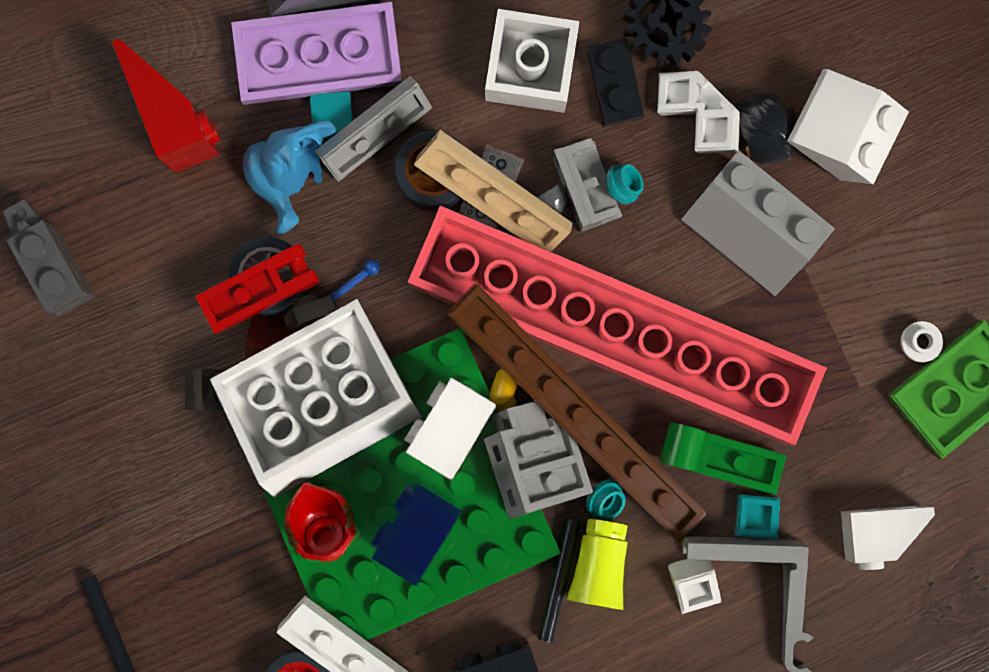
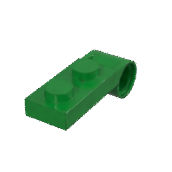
[659,422,787,495]

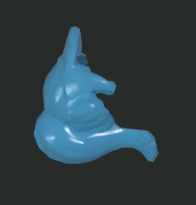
[242,121,336,234]

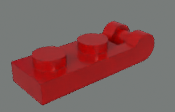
[195,244,320,334]

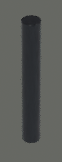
[538,517,581,643]
[80,575,135,672]

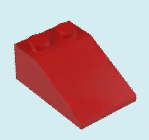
[112,39,221,173]

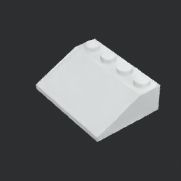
[210,299,421,498]

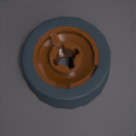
[394,130,462,211]

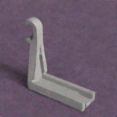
[682,536,814,672]

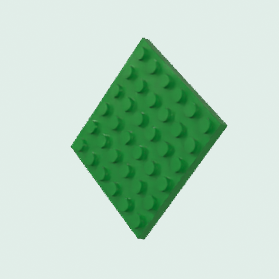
[261,328,561,641]

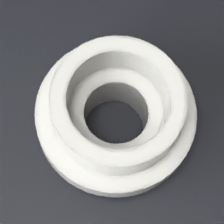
[900,321,943,362]

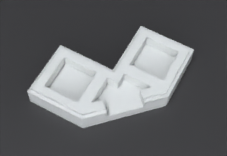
[657,71,740,154]

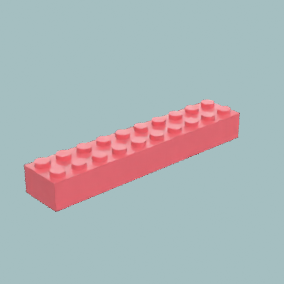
[408,206,827,445]

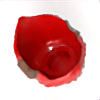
[283,482,357,563]

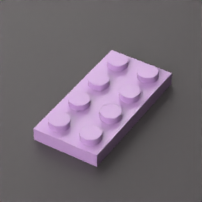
[231,2,402,105]

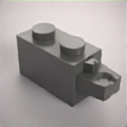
[3,199,96,316]

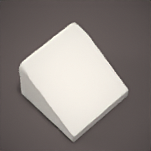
[668,559,722,614]

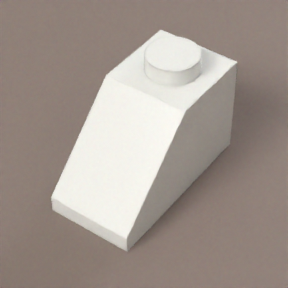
[841,505,935,570]

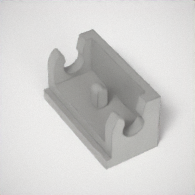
[552,138,622,233]

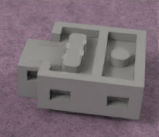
[484,402,593,519]

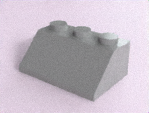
[680,150,835,297]

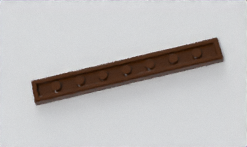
[446,283,707,543]

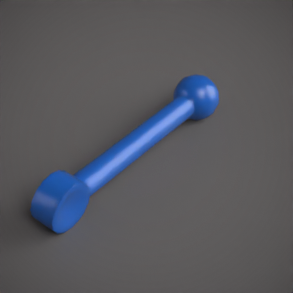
[309,260,380,318]

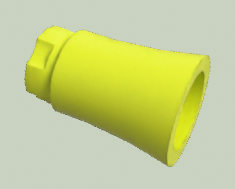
[566,519,628,610]

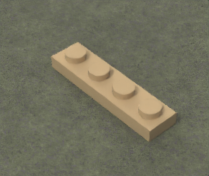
[414,130,573,252]

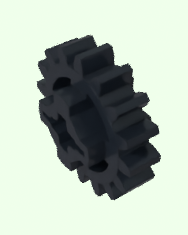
[622,0,712,68]

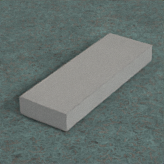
[315,76,432,182]

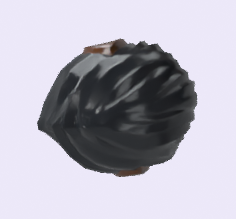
[735,93,797,164]

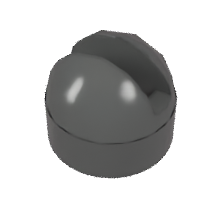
[536,183,569,213]

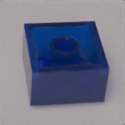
[370,481,464,586]

